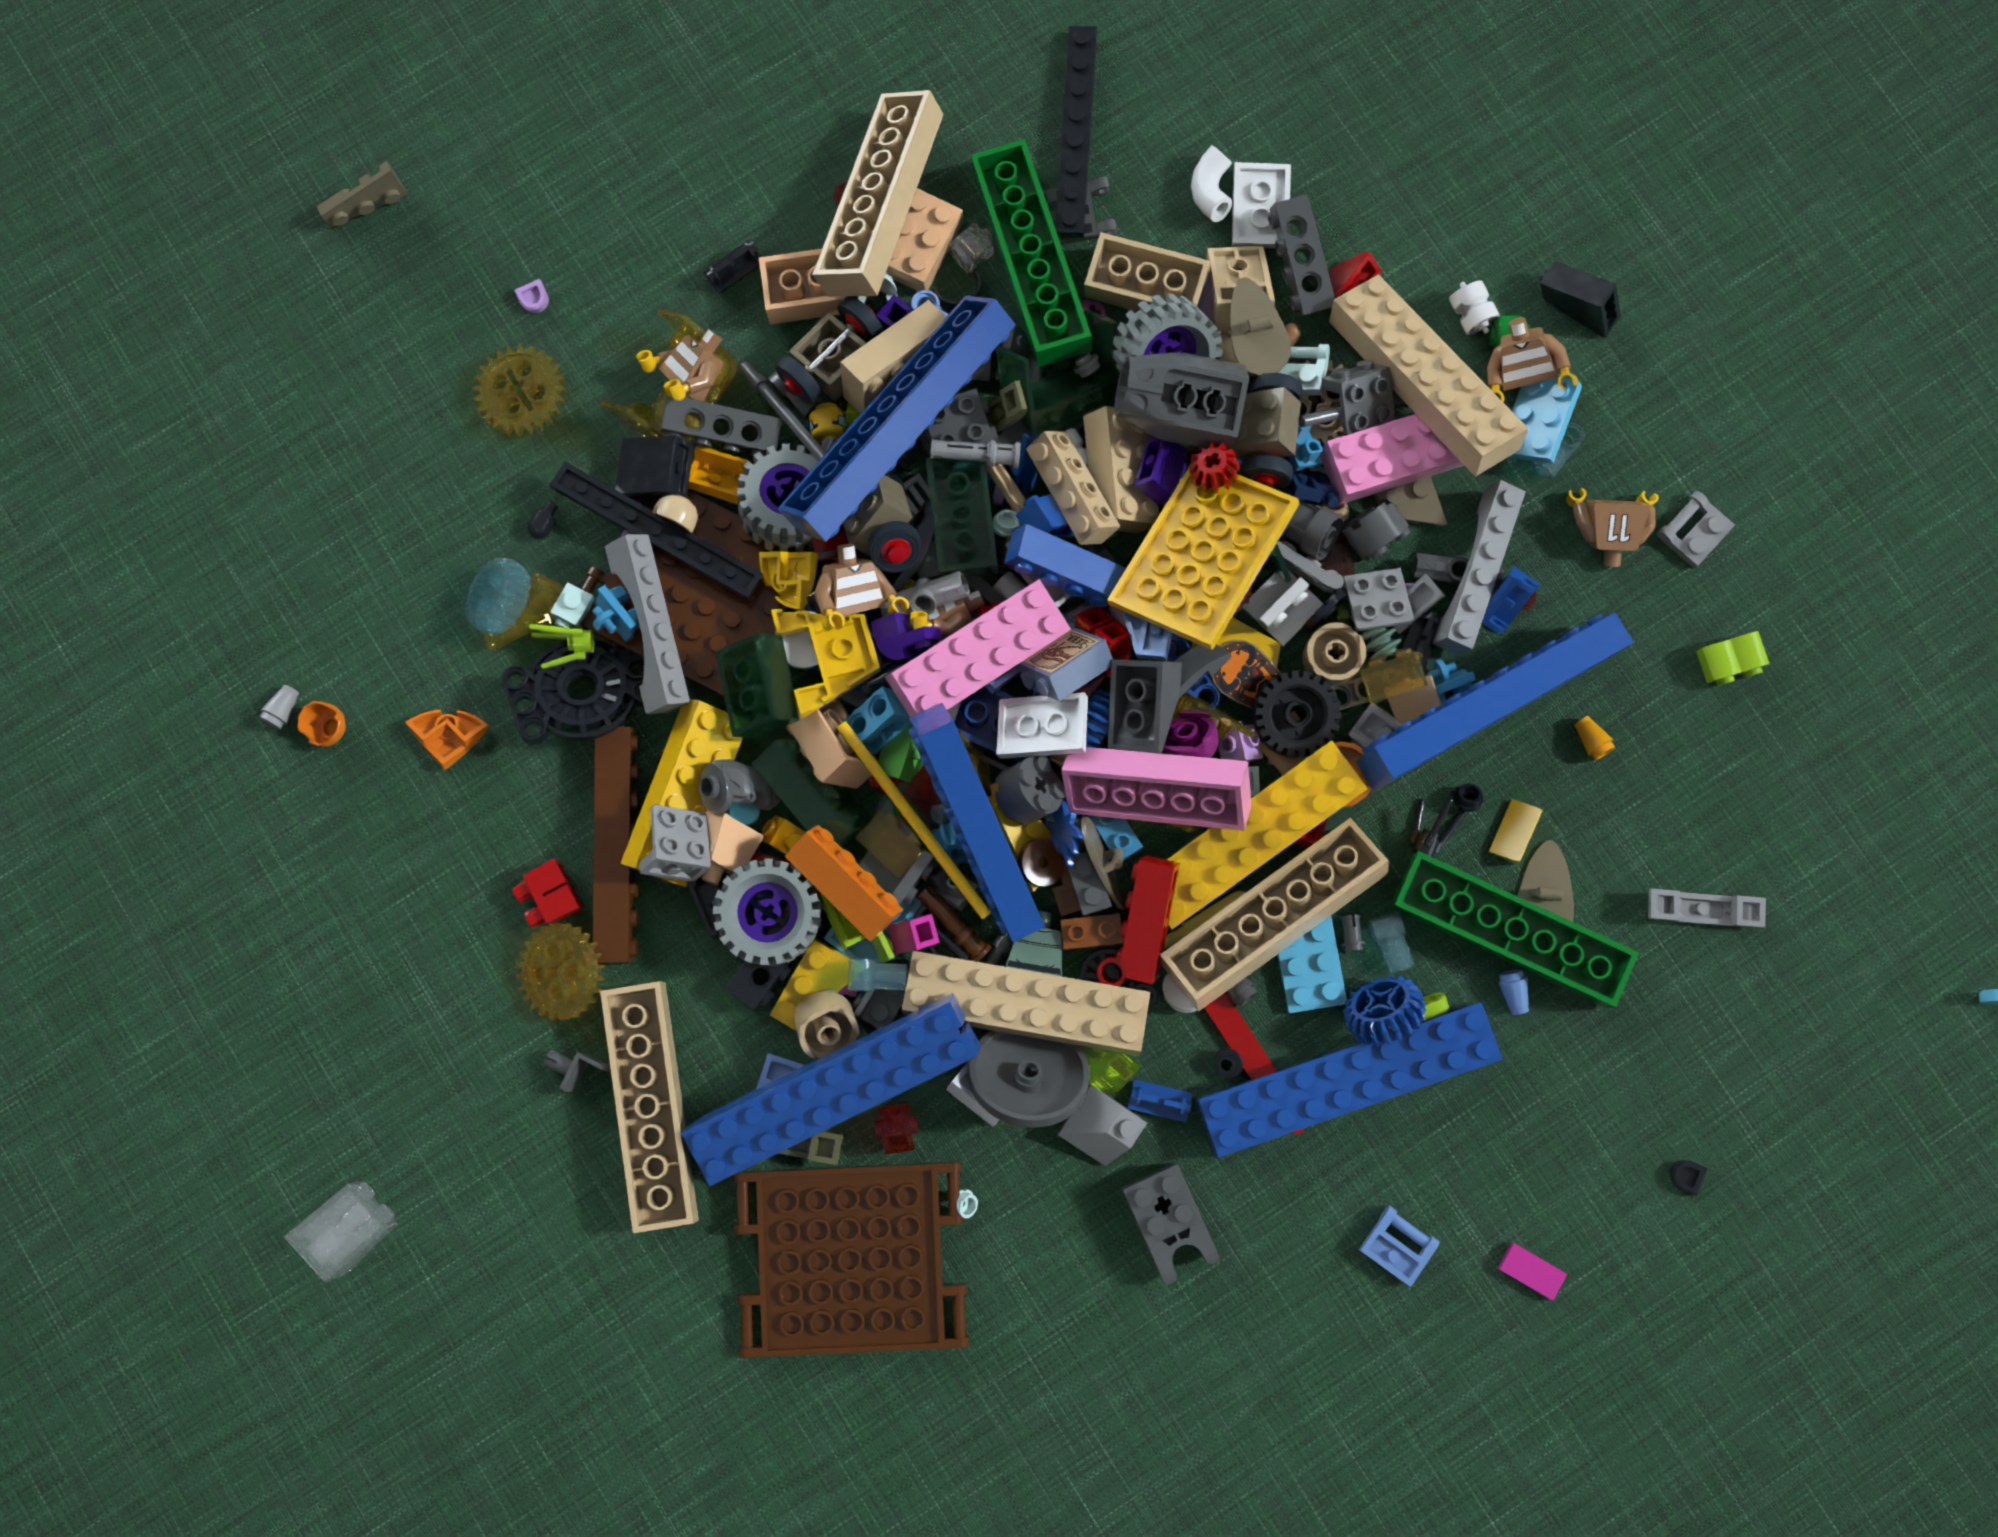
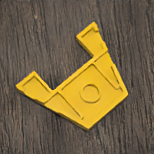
[771,609,880,718]

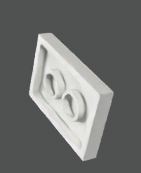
[1231,162,1291,248]
[996,692,1088,759]

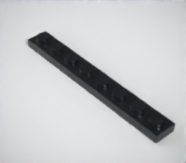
[1056,26,1097,238]
[549,462,764,601]

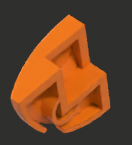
[405,710,489,771]

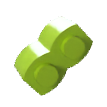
[1696,631,1769,686]

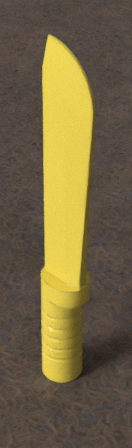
[1164,891,1246,949]

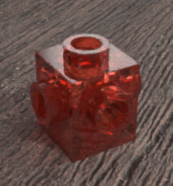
[874,1103,919,1155]

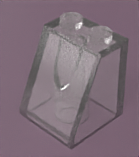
[284,1181,398,1282]

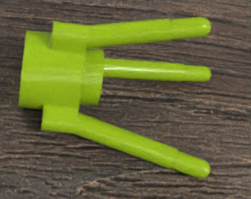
[528,624,594,669]

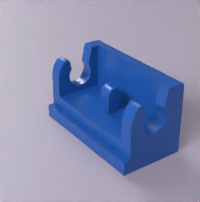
[1482,566,1540,634]

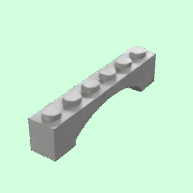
[1432,480,1526,655]
[605,534,690,714]

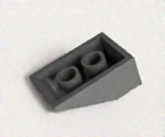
[1108,660,1182,753]

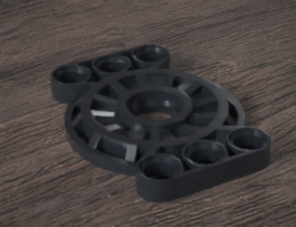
[501,639,644,745]

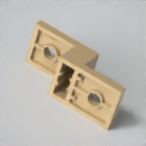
[1207,246,1279,376]

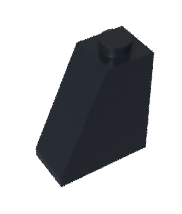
[1540,261,1621,338]

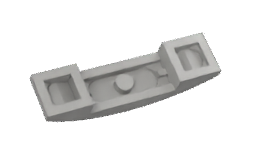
[1648,888,1766,928]

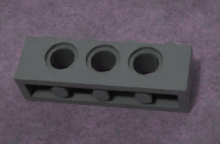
[1268,194,1335,319]
[659,395,782,457]

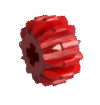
[1188,442,1240,494]

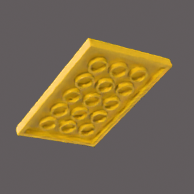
[1107,463,1300,650]

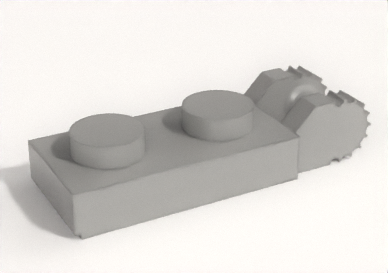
[1268,541,1345,595]

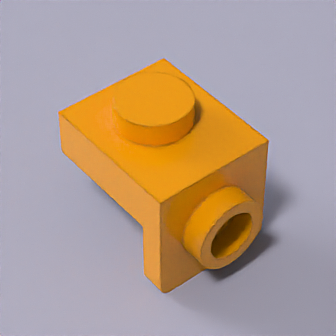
[762,815,805,855]

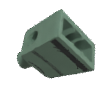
[1006,911,1062,976]

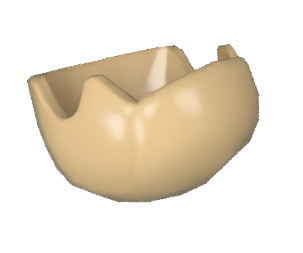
[653,495,698,533]

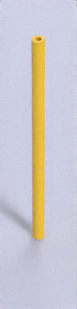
[837,721,991,919]

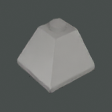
[1057,1084,1147,1166]

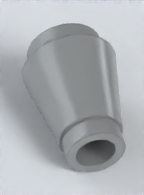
[259,685,299,730]

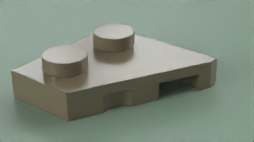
[1374,476,1448,528]

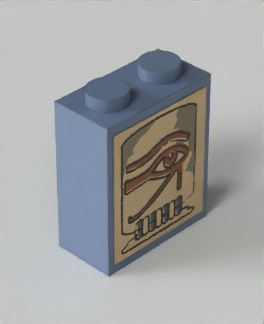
[1018,627,1113,701]

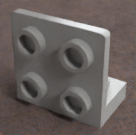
[1341,568,1414,631]
[639,805,711,882]

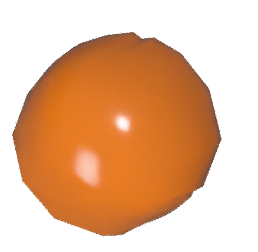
[297,701,346,747]

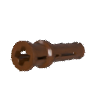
[915,884,991,962]

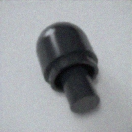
[527,500,558,539]

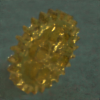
[472,344,568,437]
[516,923,605,1020]

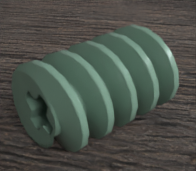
[1349,614,1404,663]

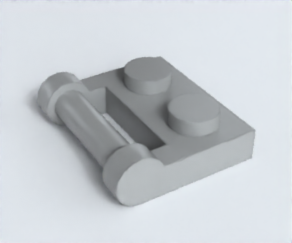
[1657,491,1735,568]

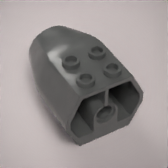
[1114,352,1249,450]

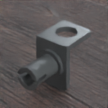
[543,1049,611,1093]

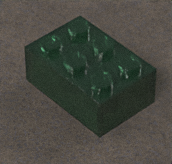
[715,632,800,738]

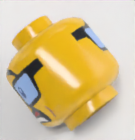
[809,403,847,444]

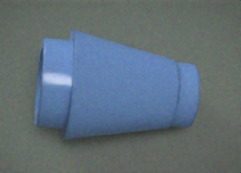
[1498,969,1529,1015]

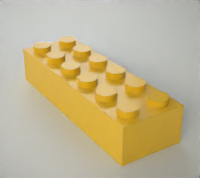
[620,699,749,887]

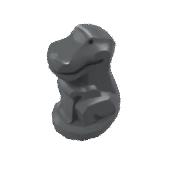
[699,759,783,813]

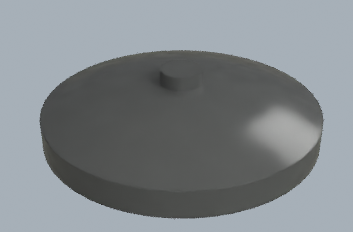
[968,1030,1090,1128]

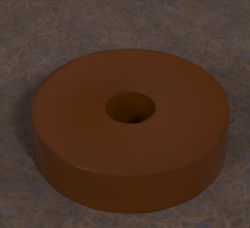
[1017,839,1065,886]

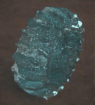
[464,557,532,635]

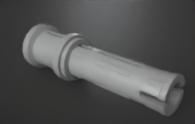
[930,439,1020,469]

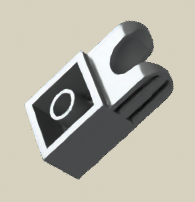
[1121,1163,1220,1286]

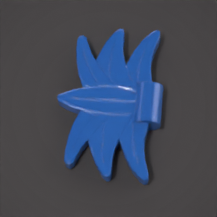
[1011,433,1039,494]
[1045,800,1084,867]

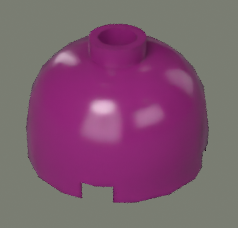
[1162,709,1219,758]

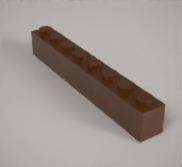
[592,727,640,964]

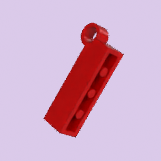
[1097,855,1180,986]

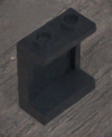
[615,435,694,499]

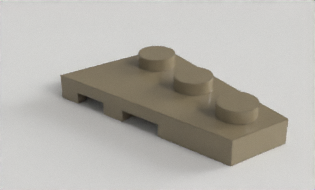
[317,161,408,227]

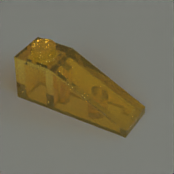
[482,572,564,651]

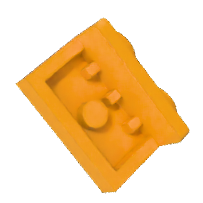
[688,445,750,504]

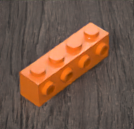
[785,825,903,942]

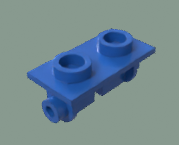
[1128,1079,1192,1122]

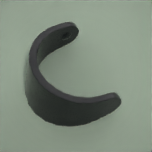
[932,268,982,311]

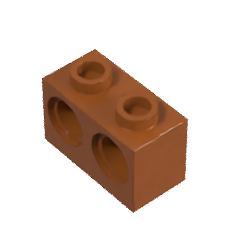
[1060,913,1123,952]

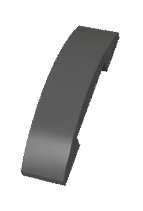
[1174,644,1232,699]

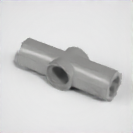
[880,571,970,617]

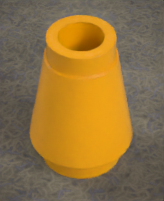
[1574,716,1615,761]

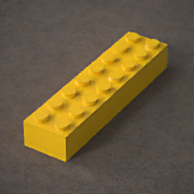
[1167,740,1368,929]

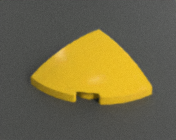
[759,551,818,610]

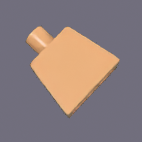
[702,810,764,886]

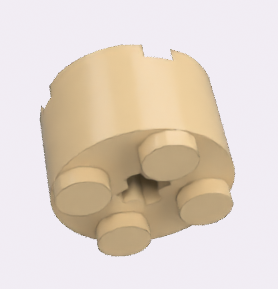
[1302,622,1366,686]
[794,989,859,1059]

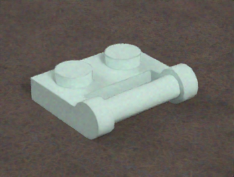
[1279,344,1330,395]

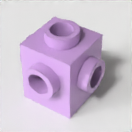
[1217,721,1263,763]

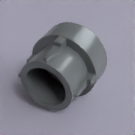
[1284,502,1343,561]

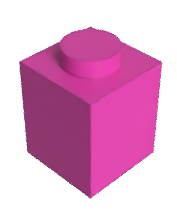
[888,914,940,954]

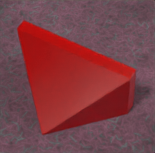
[1330,251,1382,299]

